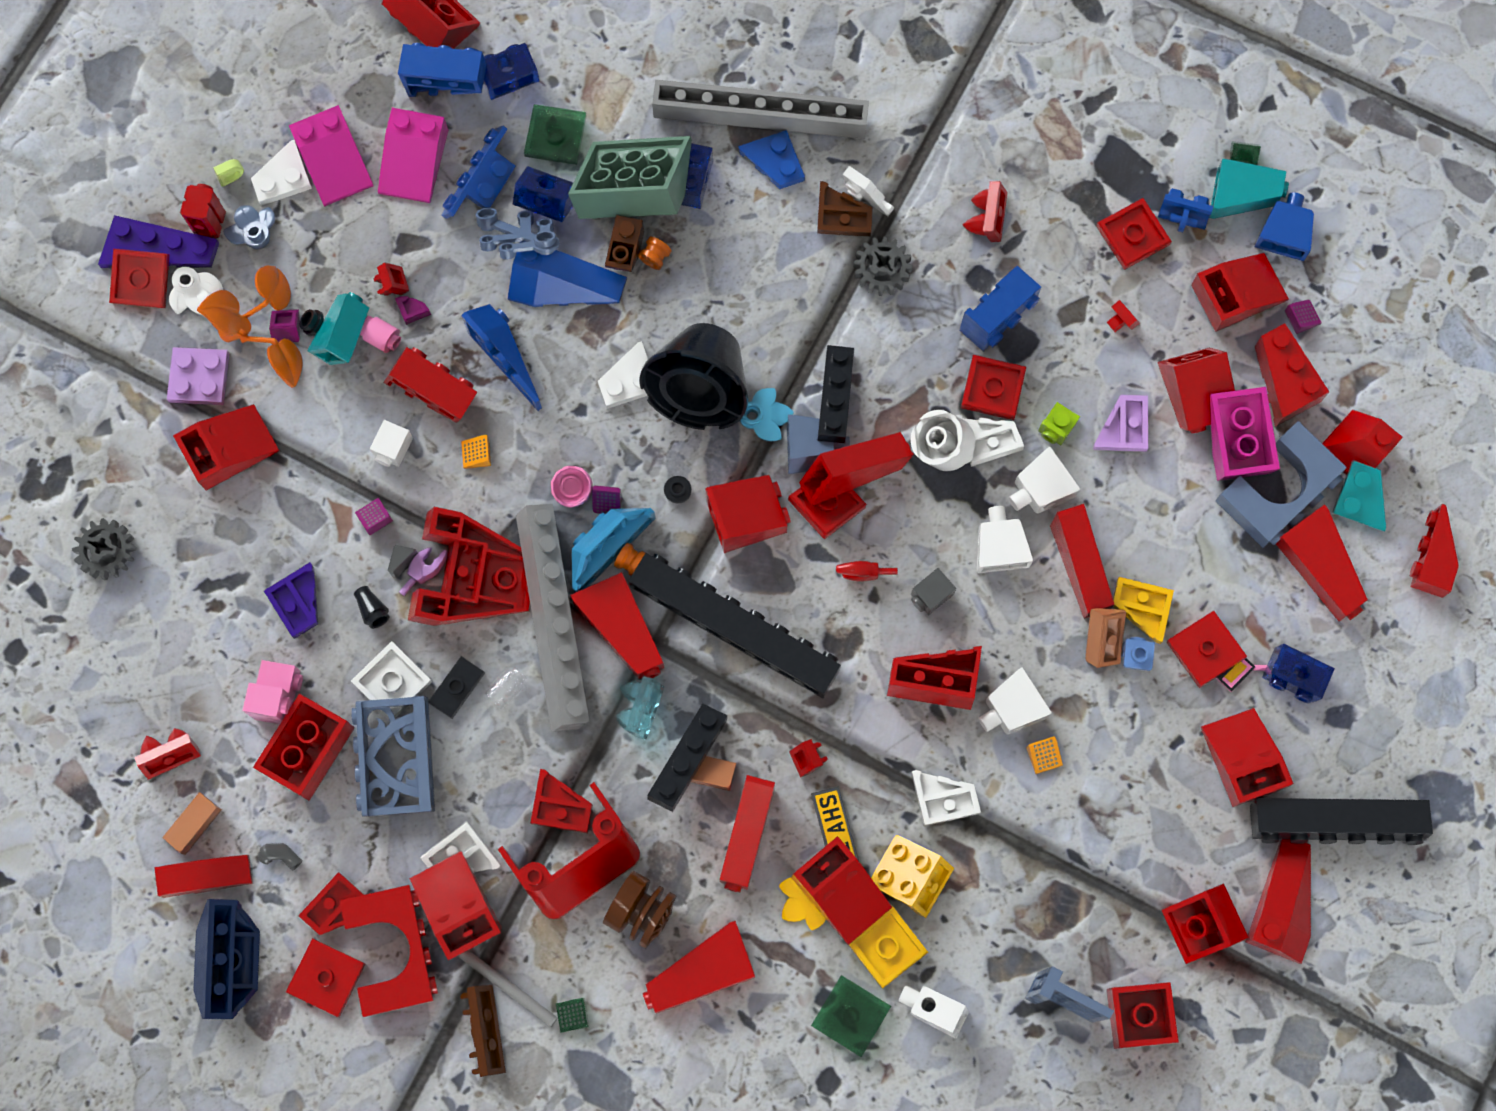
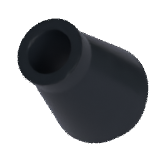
[354,586,390,629]

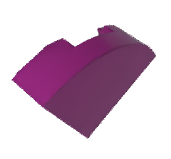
[395,296,431,325]

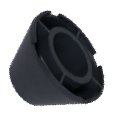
[639,323,748,430]

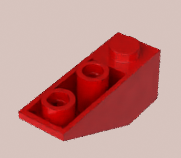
[1409,504,1459,598]

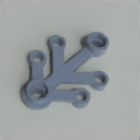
[475,208,560,260]

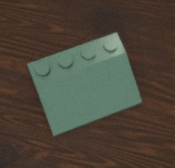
[568,136,692,219]

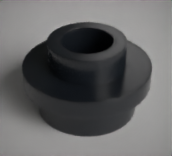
[299,309,324,336]
[664,476,692,504]

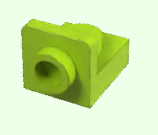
[1038,402,1080,446]

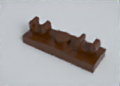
[460,984,506,1077]

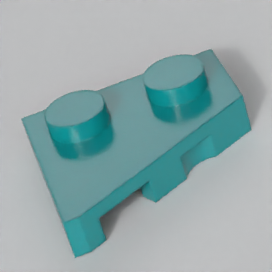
[1332,460,1386,532]

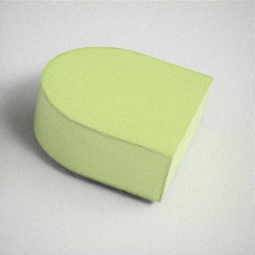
[213,159,244,187]

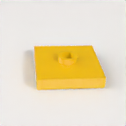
[849,906,928,989]

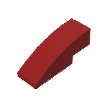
[154,855,253,898]

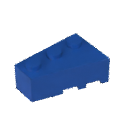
[398,43,487,97]
[959,266,1041,352]

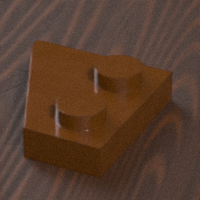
[817,181,873,237]

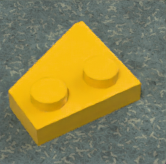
[1113,577,1174,644]

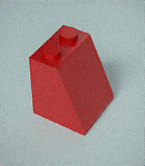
[1158,347,1235,433]
[705,475,791,553]

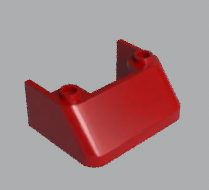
[498,782,640,919]

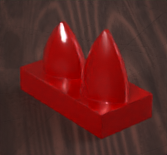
[963,181,1008,242]
[134,728,201,780]

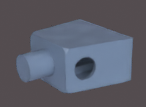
[787,415,850,474]

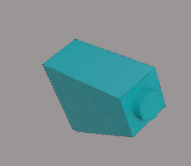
[1209,158,1289,219]
[307,292,370,365]

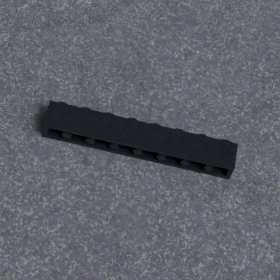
[629,553,841,698]

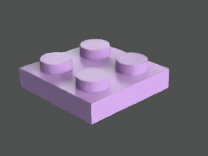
[167,347,230,405]

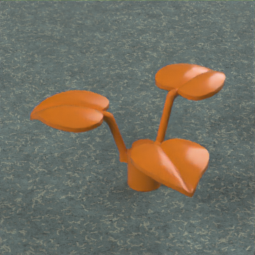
[197,265,303,388]

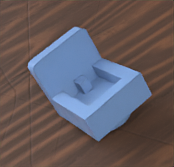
[1121,637,1155,671]

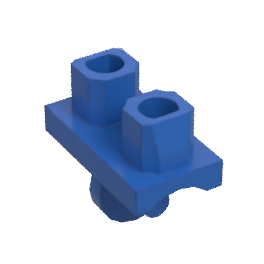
[1158,188,1213,233]

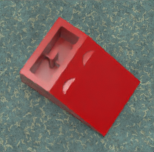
[1191,253,1289,332]
[173,404,280,491]
[1201,708,1294,807]
[792,836,892,945]
[409,851,502,961]

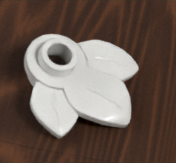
[169,267,223,315]

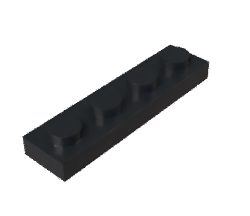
[817,345,854,444]
[647,703,728,812]

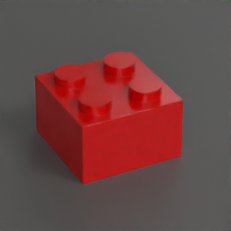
[1106,982,1179,1049]

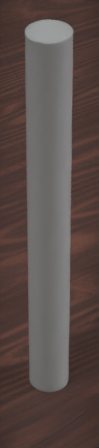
[458,950,558,1027]

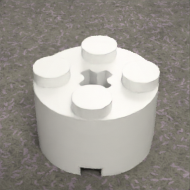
[911,410,975,471]

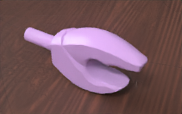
[399,548,448,596]

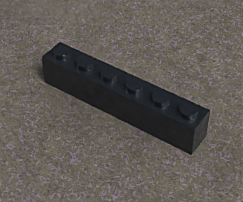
[1250,798,1433,845]

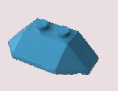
[572,508,656,593]

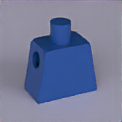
[1254,192,1314,261]

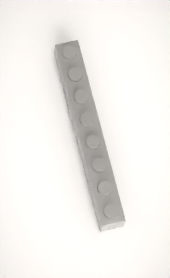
[652,79,869,139]
[516,504,589,732]

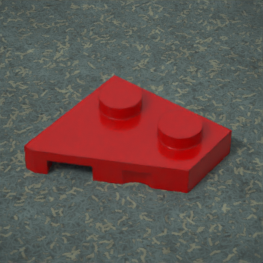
[530,769,593,834]
[298,872,364,935]

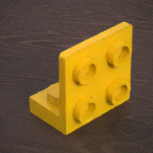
[871,835,954,918]

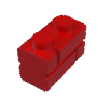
[180,184,226,239]

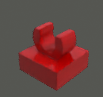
[373,262,409,296]
[1107,300,1140,333]
[789,739,828,777]

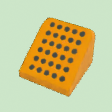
[461,435,491,469]
[1026,736,1063,774]

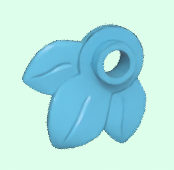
[740,388,794,441]

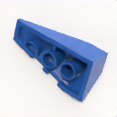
[508,241,627,307]
[461,304,542,411]

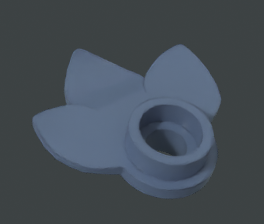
[223,205,275,249]

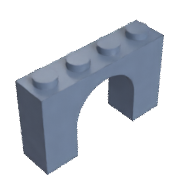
[1215,421,1347,548]

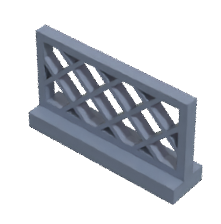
[1025,966,1114,1023]

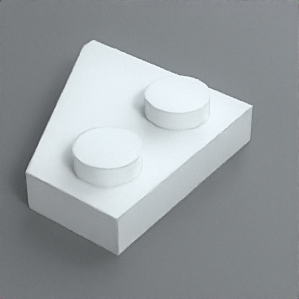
[251,140,312,206]
[843,166,894,217]
[598,341,648,409]
[956,415,1024,467]
[911,770,981,826]
[420,821,501,873]

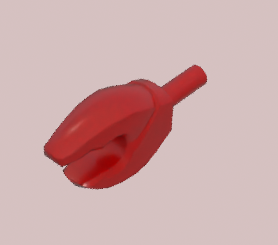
[836,561,898,581]

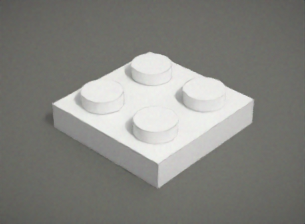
[351,641,432,719]

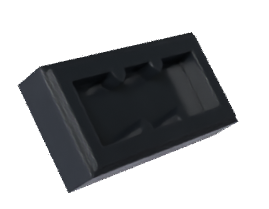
[429,656,485,719]

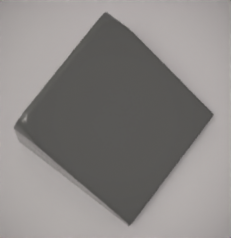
[388,545,418,578]

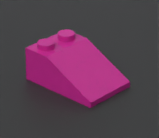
[289,105,374,207]
[377,107,449,203]
[1210,387,1280,481]

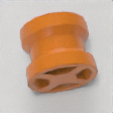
[638,236,672,270]
[614,542,646,576]

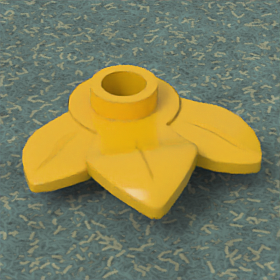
[779,877,826,931]

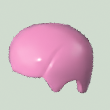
[551,466,593,508]

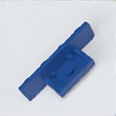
[441,126,516,219]

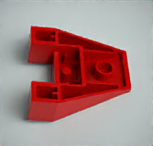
[407,506,530,626]

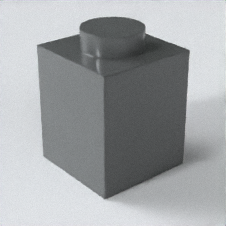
[911,568,957,615]

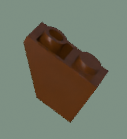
[605,215,644,272]

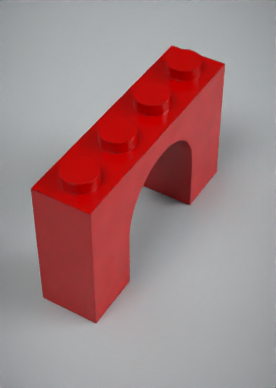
[339,885,438,1017]

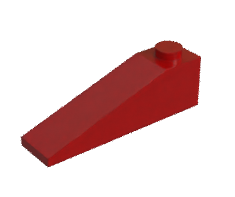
[1245,839,1311,964]

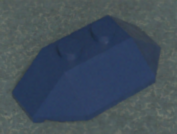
[193,899,260,1019]

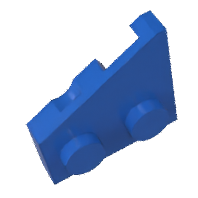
[738,130,805,189]

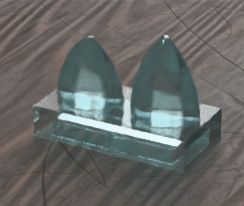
[616,676,664,740]

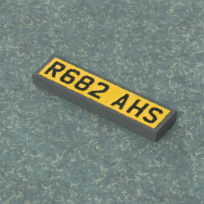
[811,786,859,861]

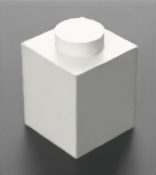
[370,420,413,467]

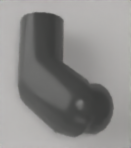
[258,843,303,871]

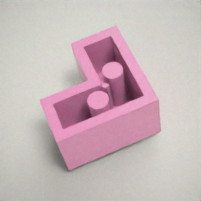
[242,660,303,724]

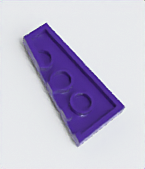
[98,215,219,268]

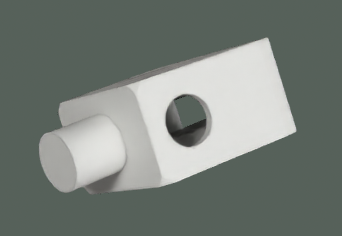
[1008,447,1080,513]
[977,506,1033,573]
[978,668,1052,734]
[899,986,969,1039]

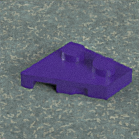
[264,562,318,639]

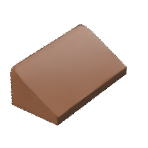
[1085,608,1126,668]
[691,756,736,791]
[162,792,222,855]

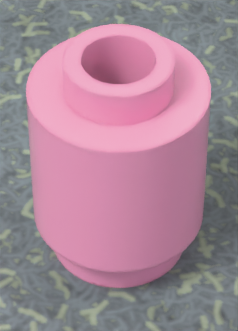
[360,316,401,353]

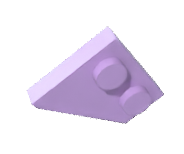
[1093,395,1148,452]

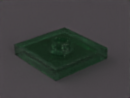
[524,104,587,165]
[811,975,891,1057]

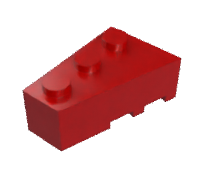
[1254,323,1329,427]
[383,347,477,423]
[887,646,982,710]

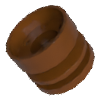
[603,870,677,949]

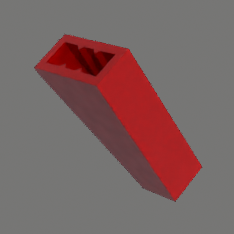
[799,432,913,506]
[1050,504,1115,619]
[1276,504,1368,622]
[570,572,665,680]
[719,775,775,893]
[643,921,755,1014]

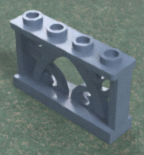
[351,696,435,817]

